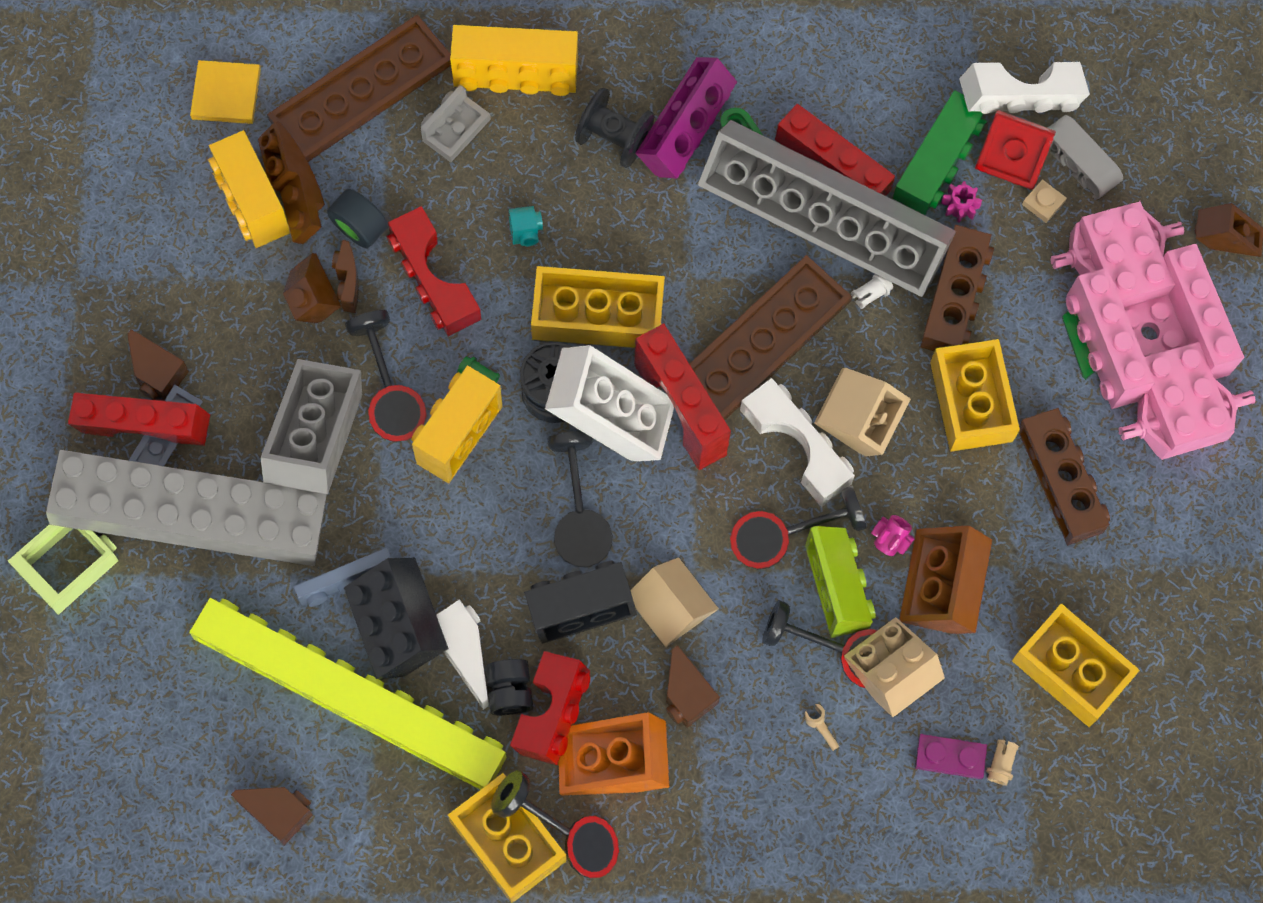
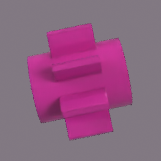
[941,181,982,223]
[871,515,915,556]

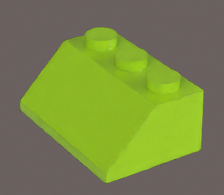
[805,526,876,638]

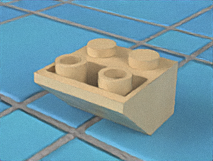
[814,368,911,456]
[844,617,945,717]

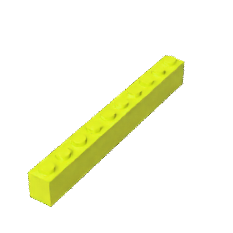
[189,598,507,790]

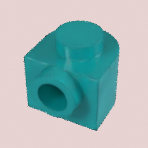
[508,206,543,247]

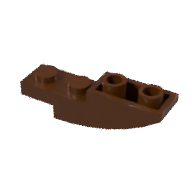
[258,121,325,245]

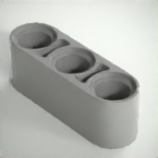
[1048,115,1123,199]

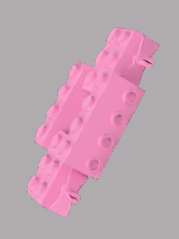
[1051,201,1255,460]

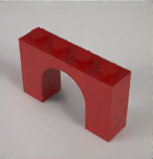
[634,323,731,470]

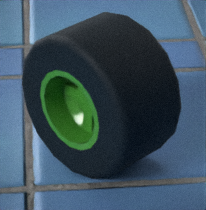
[327,189,388,248]

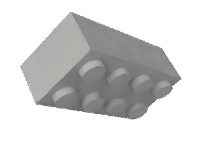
[261,359,362,494]

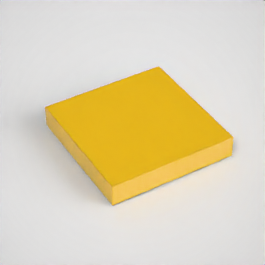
[190,60,261,124]

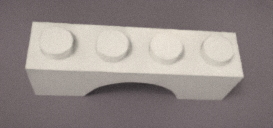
[959,62,1090,114]
[740,378,855,507]

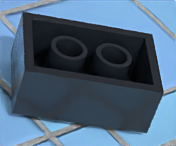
[344,557,449,679]
[524,561,637,644]

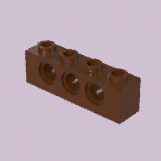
[920,224,994,351]
[1018,408,1110,546]

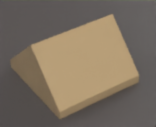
[630,557,719,648]

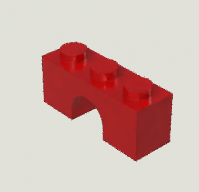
[510,651,590,765]

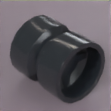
[485,659,533,716]

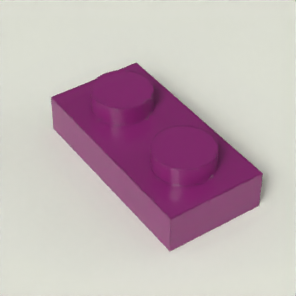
[915,734,987,779]

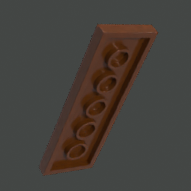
[267,15,451,162]
[690,255,852,420]

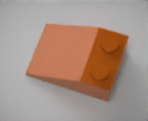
[558,712,669,796]

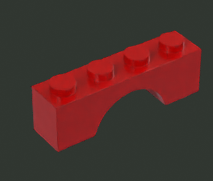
[775,104,895,196]
[386,206,482,336]
[68,393,211,446]

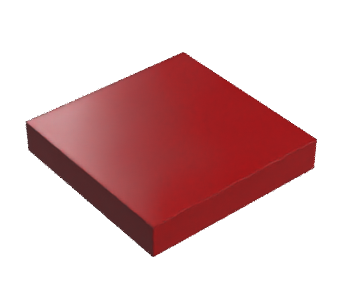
[975,110,1056,190]

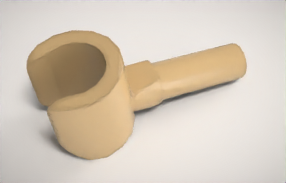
[805,704,840,751]

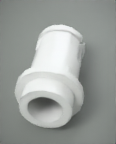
[851,274,893,309]

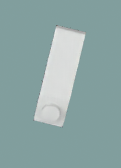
[436,600,489,710]

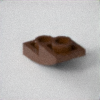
[332,240,359,313]

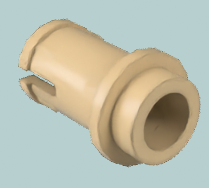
[986,740,1019,785]

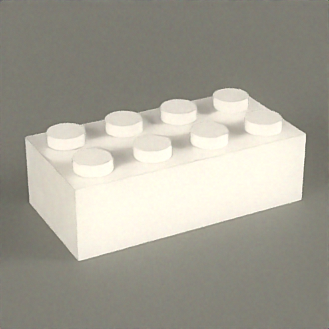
[545,345,674,461]

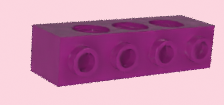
[635,57,737,179]

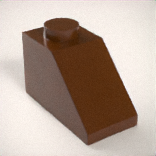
[1195,203,1263,257]
[283,253,341,323]
[127,329,189,401]
[666,645,720,728]
[231,787,313,846]

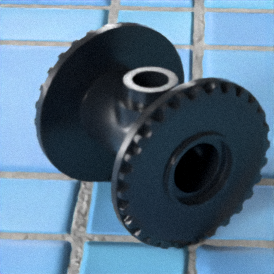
[575,88,655,168]

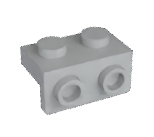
[421,85,491,162]

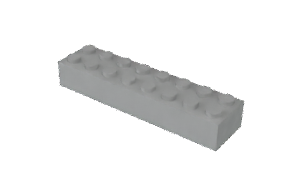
[698,120,956,297]
[46,450,327,566]

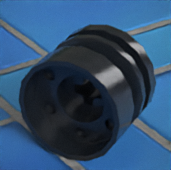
[520,342,572,423]

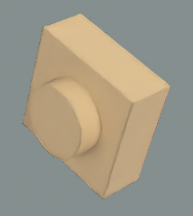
[1022,179,1067,223]

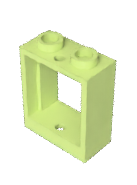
[8,525,119,615]

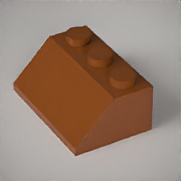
[899,526,992,634]

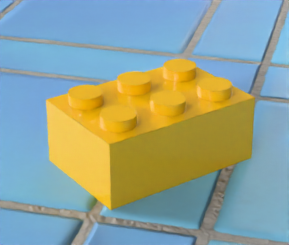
[208,130,290,248]
[930,339,1020,452]
[411,365,503,484]
[1012,604,1140,727]
[448,773,567,903]

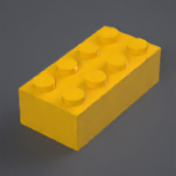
[450,25,578,96]
[531,266,665,348]

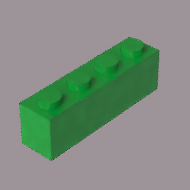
[893,90,988,215]

